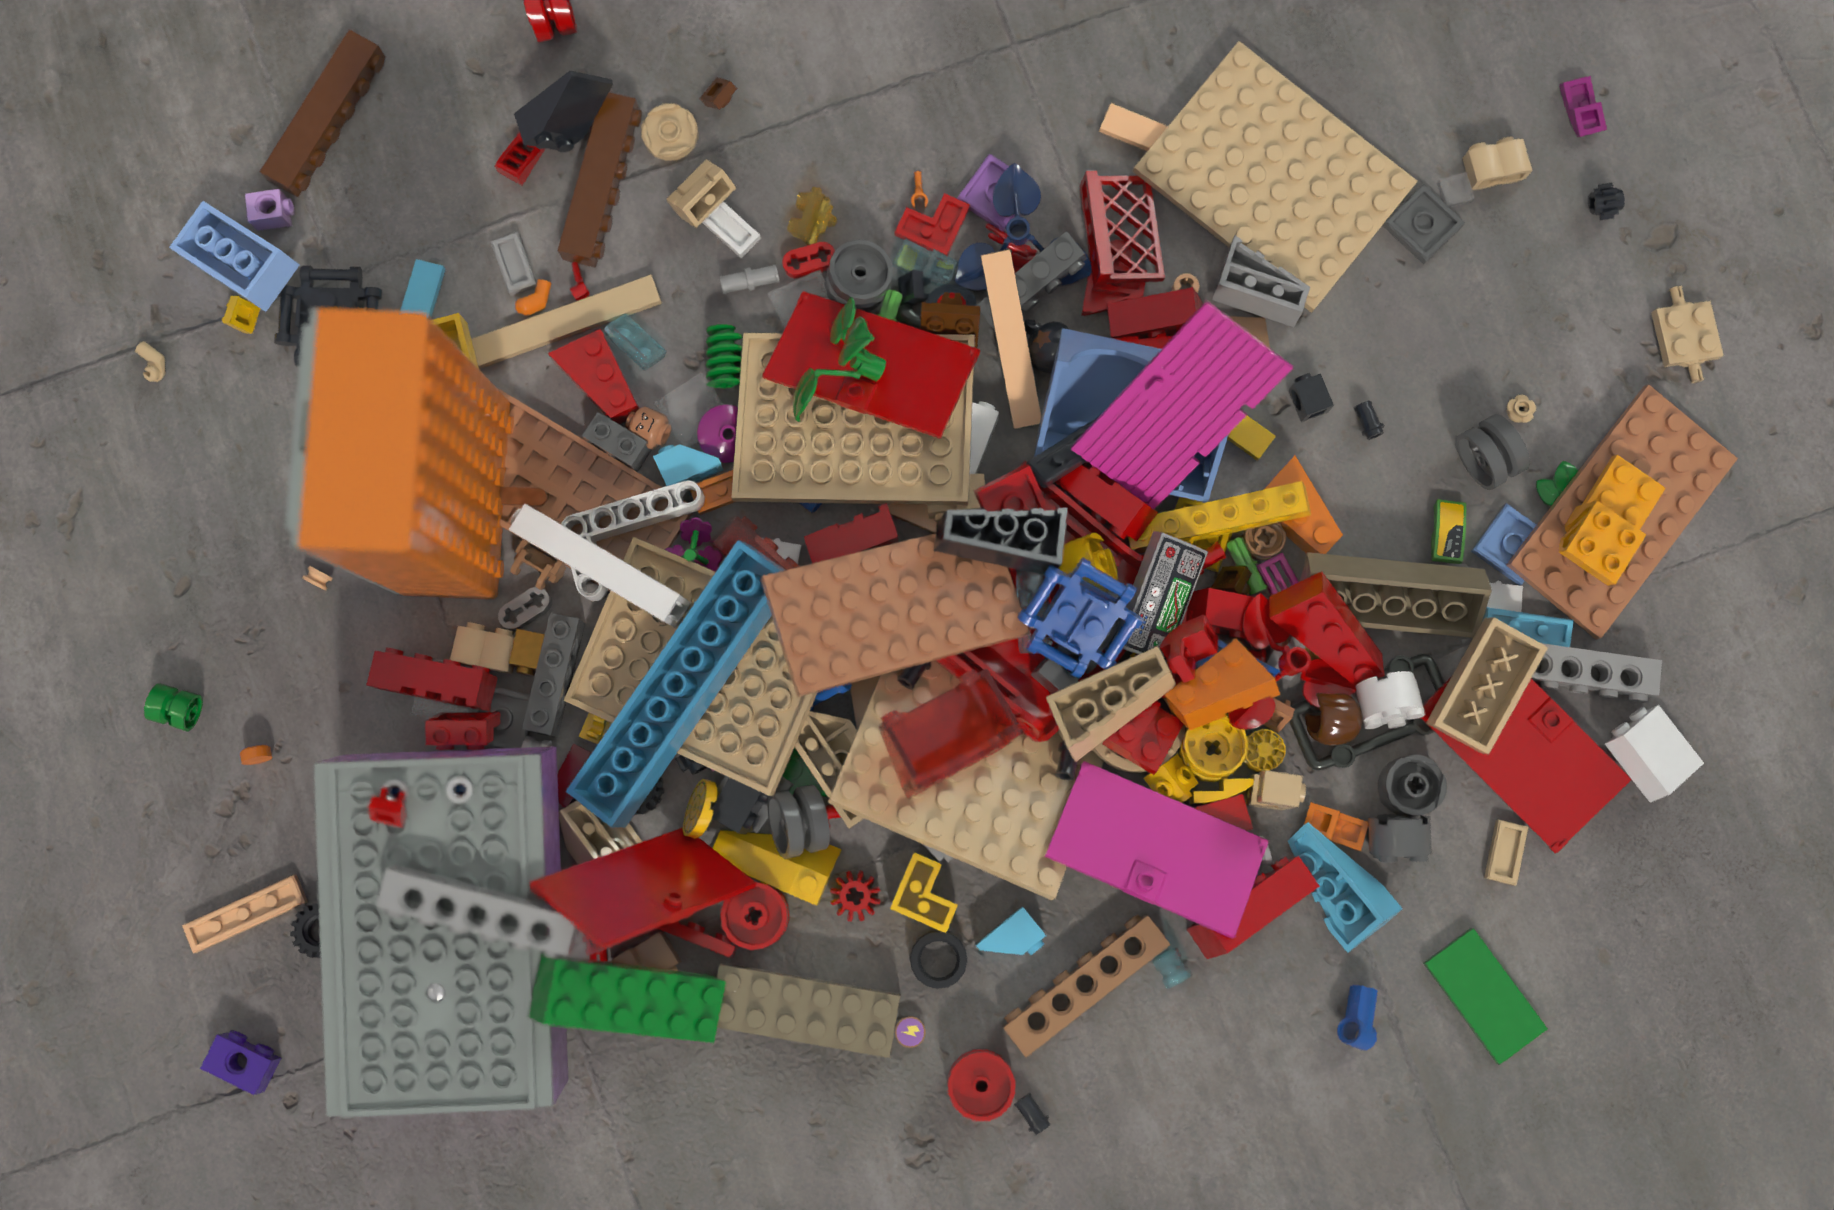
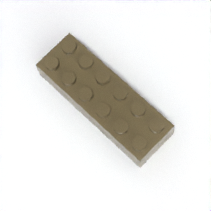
[1300,552,1492,638]
[717,963,901,1058]

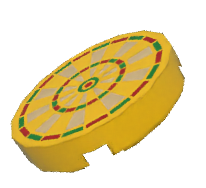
[683,779,717,839]

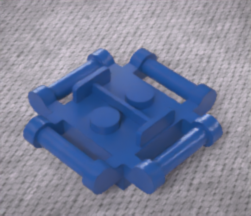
[1017,558,1144,679]

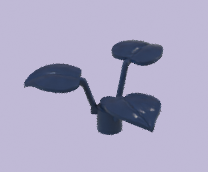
[955,163,1092,291]

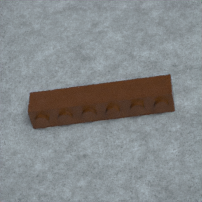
[260,30,386,198]
[557,92,642,268]

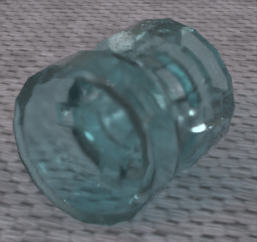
[1151,948,1193,989]

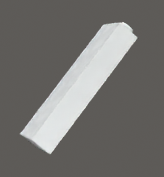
[509,503,691,628]

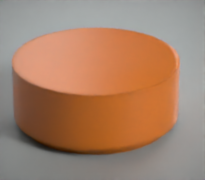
[240,745,272,765]

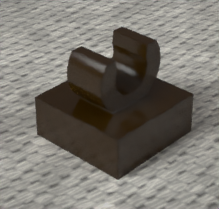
[1211,566,1252,596]

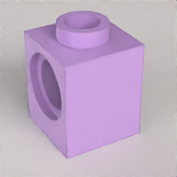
[245,189,294,231]

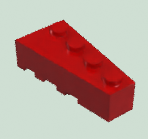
[1269,571,1385,686]

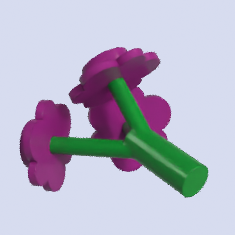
[664,517,722,572]

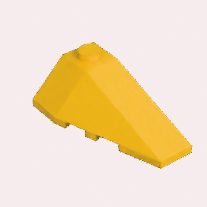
[713,830,842,905]

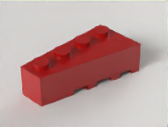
[366,647,498,712]
[1186,856,1320,959]

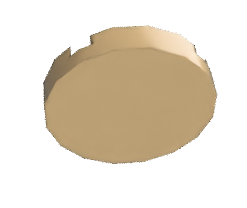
[641,103,698,161]

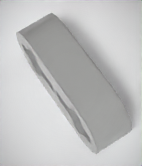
[498,587,552,631]

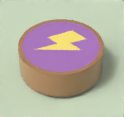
[895,1016,925,1048]

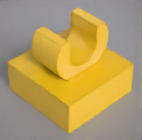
[222,296,260,334]
[579,713,612,744]

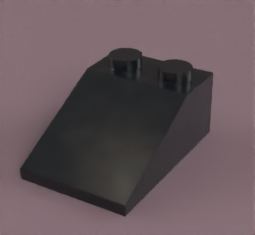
[514,70,613,153]

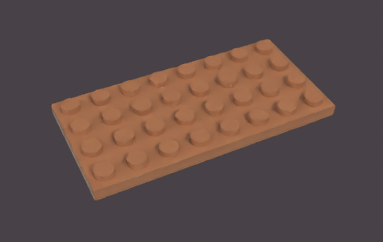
[1506,385,1738,639]
[761,534,1029,697]

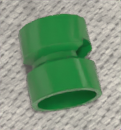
[144,683,203,732]

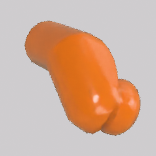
[515,279,552,315]

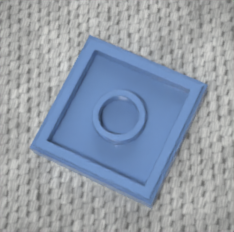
[1471,504,1536,586]

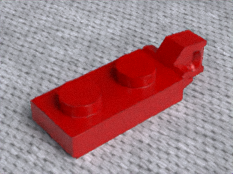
[656,921,738,959]

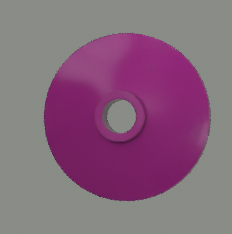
[697,405,738,463]

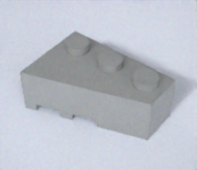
[1212,235,1310,327]

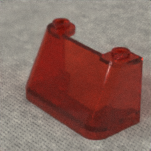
[878,668,1024,799]

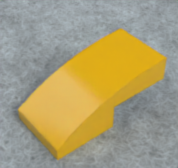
[1190,779,1254,804]

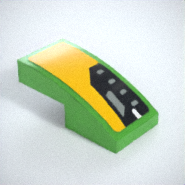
[1431,499,1466,564]

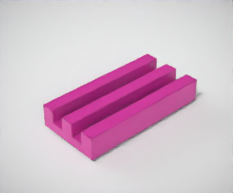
[1257,552,1299,595]

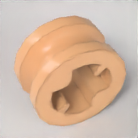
[1172,273,1199,293]
[302,566,333,591]

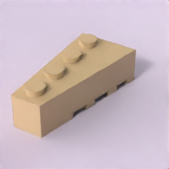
[1046,646,1176,761]

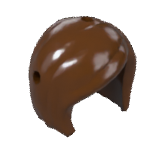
[1305,693,1363,745]

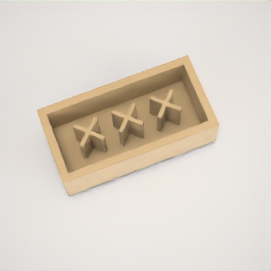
[1426,617,1548,755]

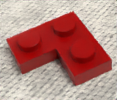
[895,193,970,258]

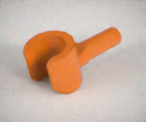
[911,171,928,209]

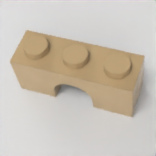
[1246,770,1306,811]

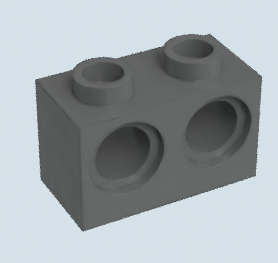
[582,412,652,472]

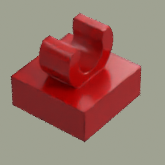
[368,787,407,828]

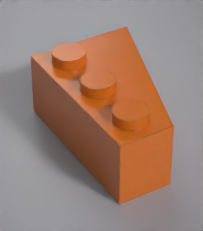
[1264,455,1343,554]
[1165,639,1280,730]

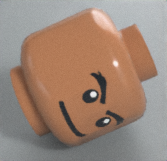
[625,407,671,449]

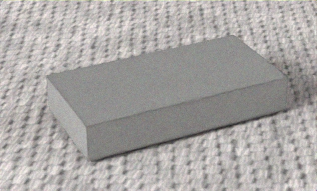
[490,232,537,296]

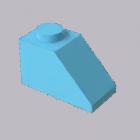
[653,444,723,486]
[975,907,1046,955]

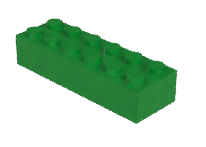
[528,953,726,1043]

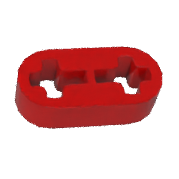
[782,242,835,279]

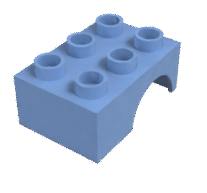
[1034,328,1229,502]

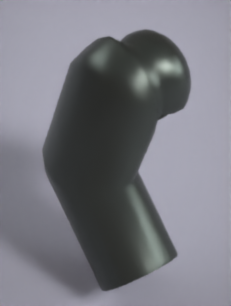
[897,304,921,329]

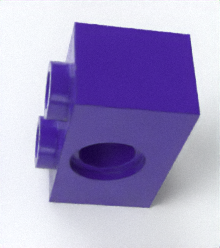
[200,1030,281,1095]

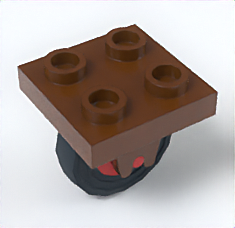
[921,284,981,348]

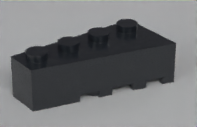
[933,508,1068,575]

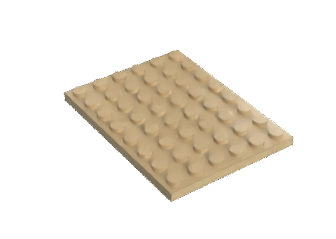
[1133,41,1418,313]
[731,333,975,505]
[564,537,817,796]
[828,660,1104,900]

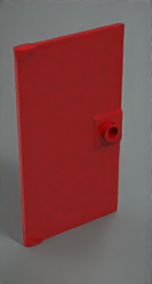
[762,291,980,439]
[1420,676,1632,853]
[529,827,756,949]

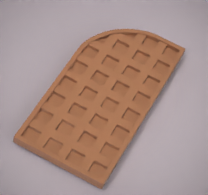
[498,388,692,593]

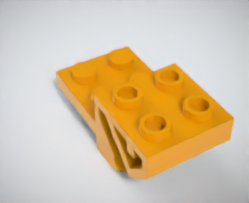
[1558,455,1666,586]

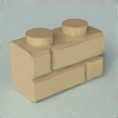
[666,159,736,228]

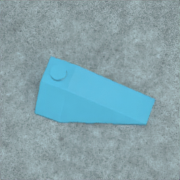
[1288,822,1403,953]

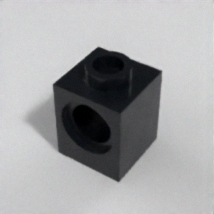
[1288,373,1334,422]

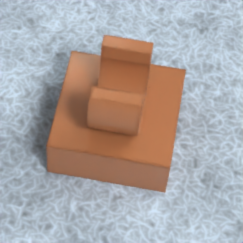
[1263,697,1295,733]

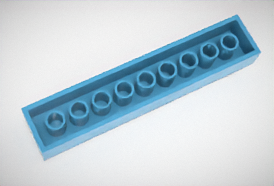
[566,540,785,828]

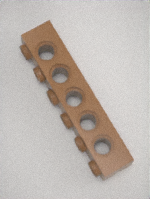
[1002,914,1171,1058]

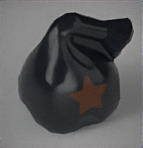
[1024,319,1068,374]

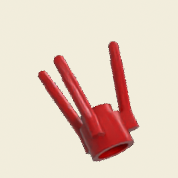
[985,223,1037,273]

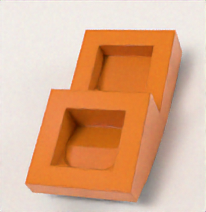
[1304,802,1369,852]

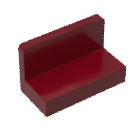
[557,743,592,808]

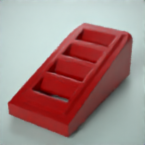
[494,132,545,186]

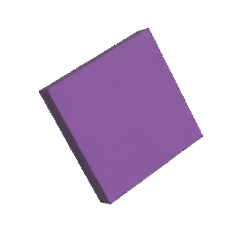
[957,154,1015,232]

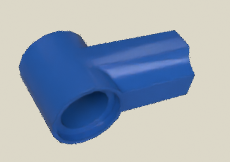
[1337,985,1378,1051]

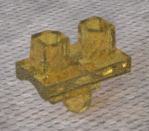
[787,187,838,245]

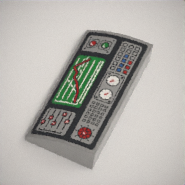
[1112,531,1208,664]

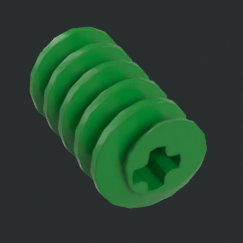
[706,324,743,388]

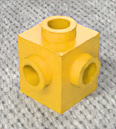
[1144,754,1198,803]

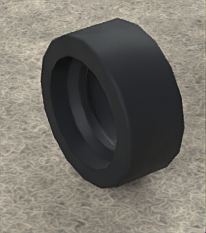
[910,930,968,989]

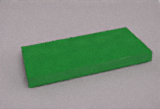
[1423,928,1548,1065]

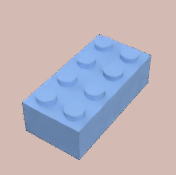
[169,201,299,312]

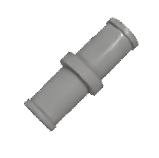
[719,264,779,294]

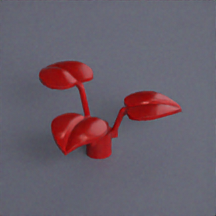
[1227,593,1356,730]

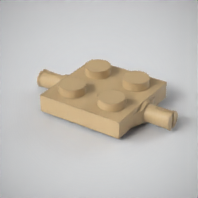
[1651,286,1724,383]

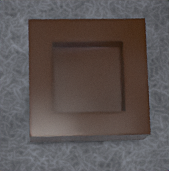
[699,78,737,110]

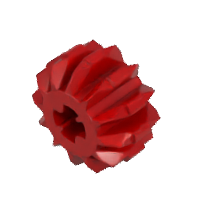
[830,871,881,922]

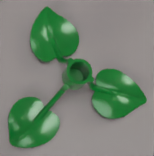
[793,297,886,422]

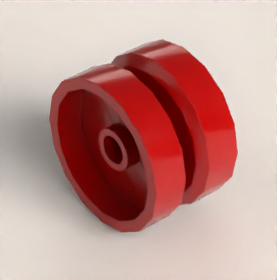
[523,0,578,43]
[720,882,790,950]
[948,1049,1015,1121]

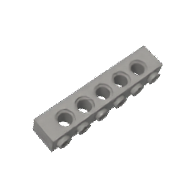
[1531,643,1662,702]
[376,865,578,958]

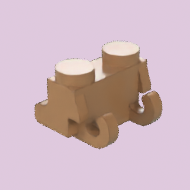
[510,538,566,590]

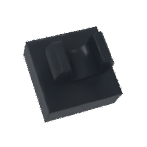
[898,270,931,306]

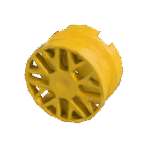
[1243,729,1286,772]

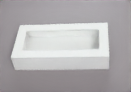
[702,202,761,258]

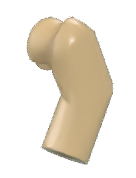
[135,341,165,382]

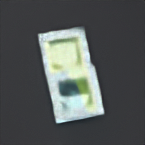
[892,238,959,286]

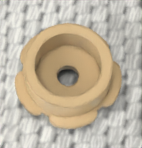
[1507,395,1536,423]

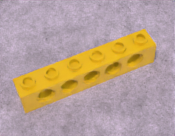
[1128,481,1311,554]

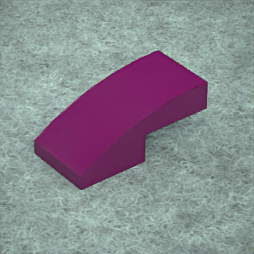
[1559,76,1607,137]

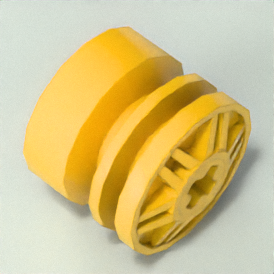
[1179,714,1248,783]

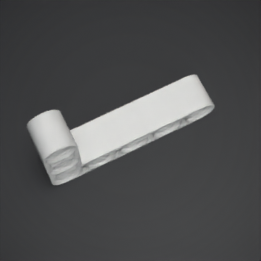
[561,481,705,601]

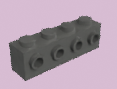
[976,231,1087,330]

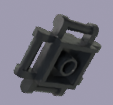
[274,265,382,367]

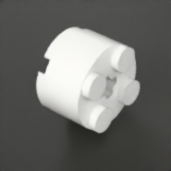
[1356,671,1425,729]

